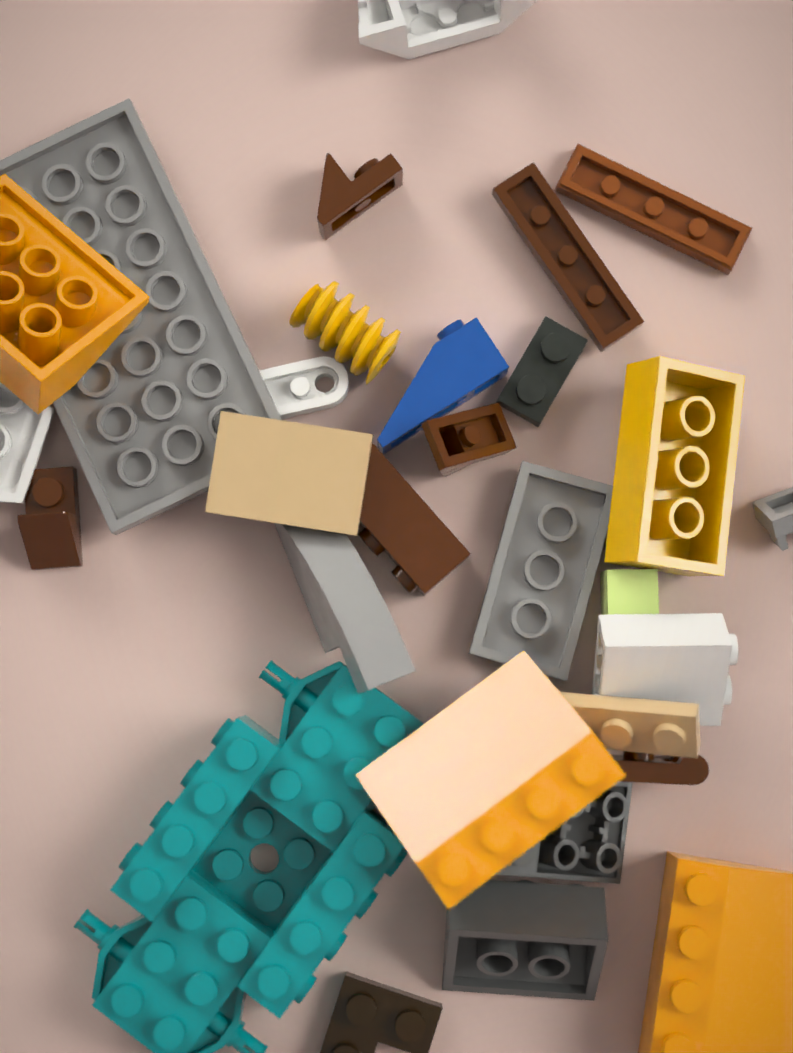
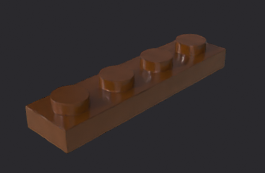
[492,162,644,352]

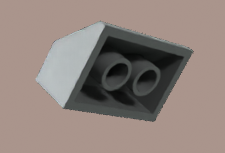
[442,880,608,1001]

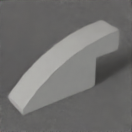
[274,523,416,694]

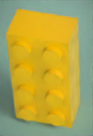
[604,356,745,577]

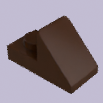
[317,152,403,240]
[421,402,517,477]
[17,466,83,570]

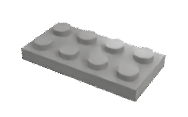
[469,461,613,681]

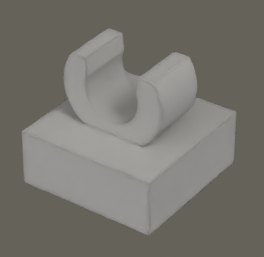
[752,487,793,550]

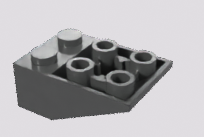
[496,781,633,884]

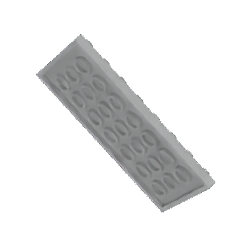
[0,98,282,535]

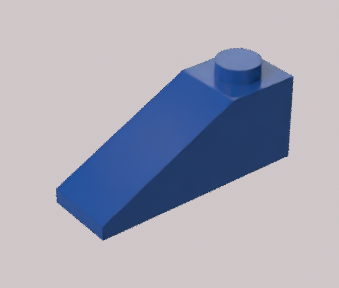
[377,317,509,455]

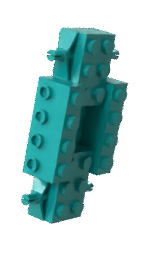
[74,660,425,1053]

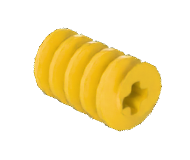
[289,281,401,385]

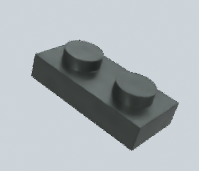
[496,316,588,427]

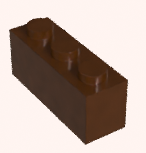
[358,443,471,596]

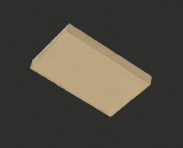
[205,411,373,536]

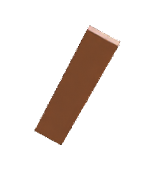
[555,144,752,275]

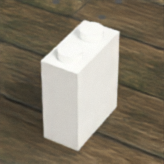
[592,613,738,726]

